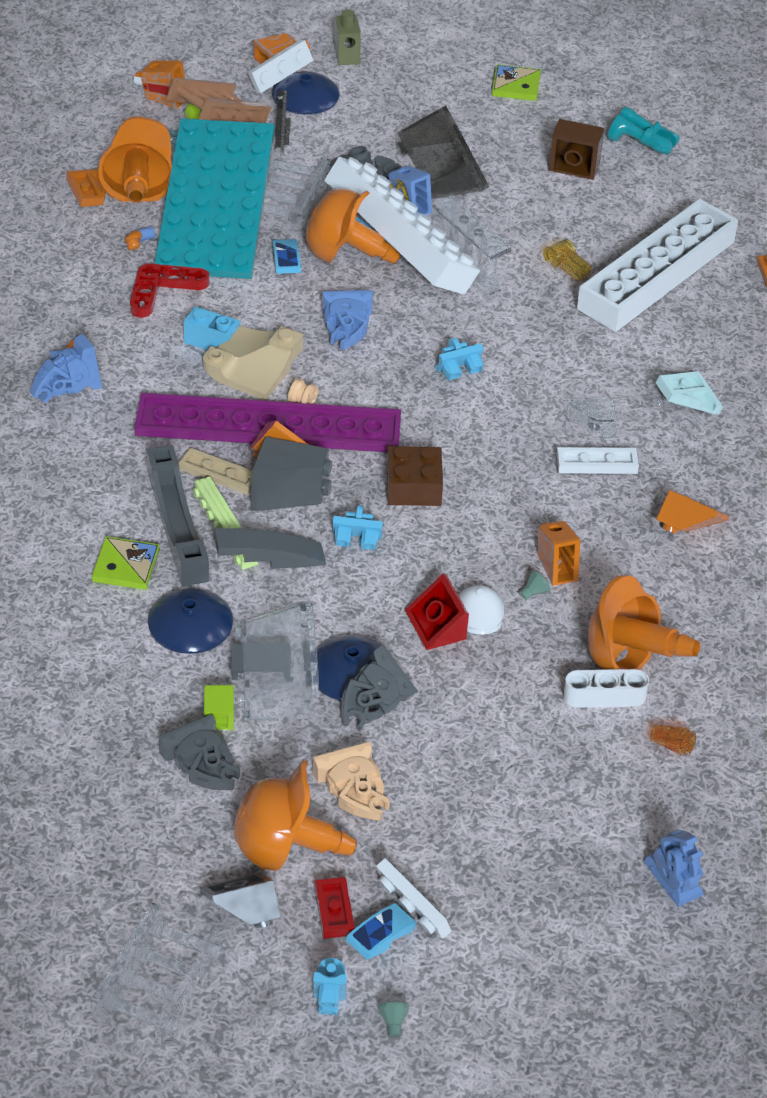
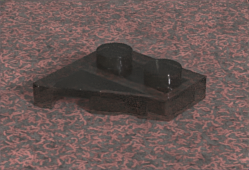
[275,90,291,153]

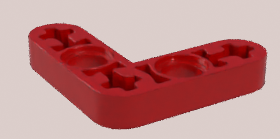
[130,264,209,318]

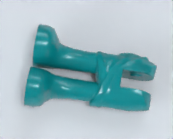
[608,106,680,155]

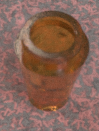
[650,724,696,756]

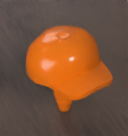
[98,116,172,203]
[305,188,401,264]
[588,574,700,670]
[234,759,357,871]

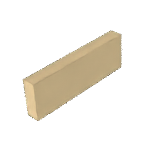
[178,447,252,495]

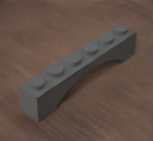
[146,445,209,587]

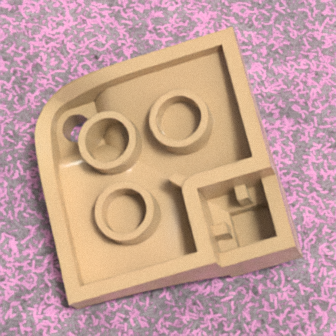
[203,326,303,400]

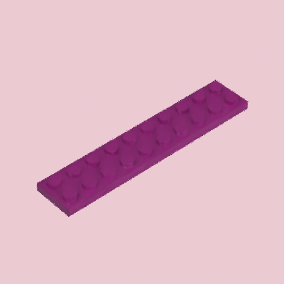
[134,393,401,452]

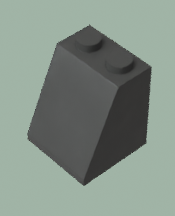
[251,437,332,511]

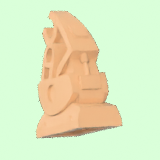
[313,742,390,821]

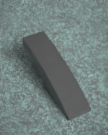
[214,528,326,569]

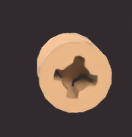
[288,379,318,404]

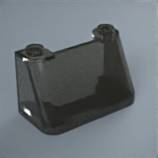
[397,105,490,199]

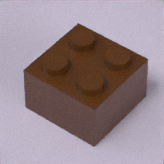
[549,118,605,180]
[387,446,443,506]

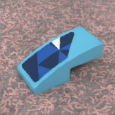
[272,239,301,274]
[346,903,417,960]

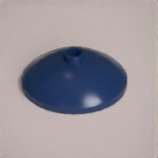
[272,71,340,115]
[148,588,233,654]
[309,635,390,701]

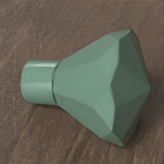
[519,570,551,601]
[378,1001,409,1037]

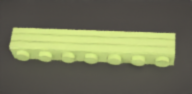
[193,477,258,570]

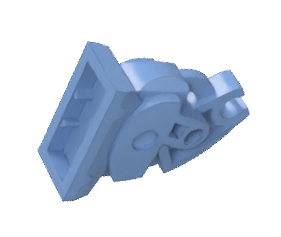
[322,290,373,350]
[30,334,102,403]
[644,830,704,907]

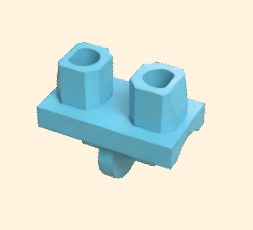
[435,337,484,380]
[333,505,383,550]
[313,958,347,1015]

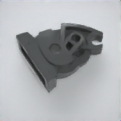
[341,645,418,729]
[158,714,240,790]

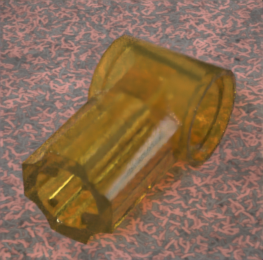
[544,239,592,281]

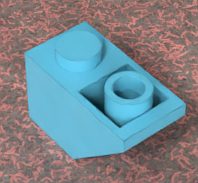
[184,306,241,350]

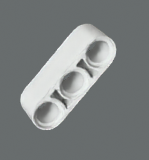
[563,669,649,707]

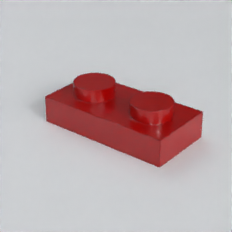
[315,877,355,939]

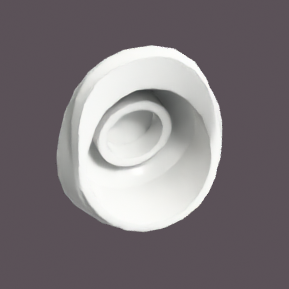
[458,585,505,635]

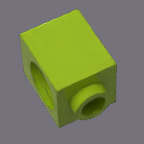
[204,685,234,730]

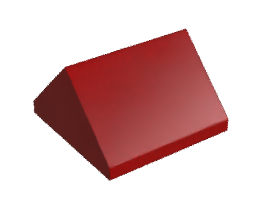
[405,573,469,650]

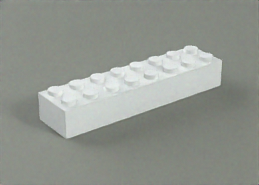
[324,157,480,294]
[577,199,738,332]

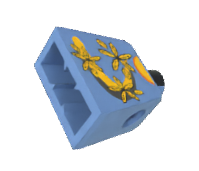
[386,166,432,215]

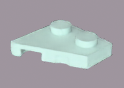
[655,371,723,414]

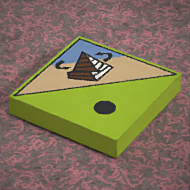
[492,64,541,101]
[92,536,160,590]

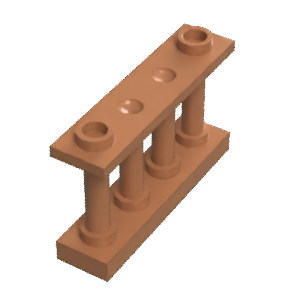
[166,78,272,123]

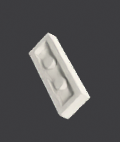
[248,39,313,93]
[556,447,639,474]
[376,858,452,938]

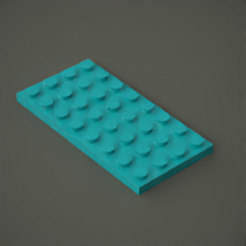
[154,119,275,279]

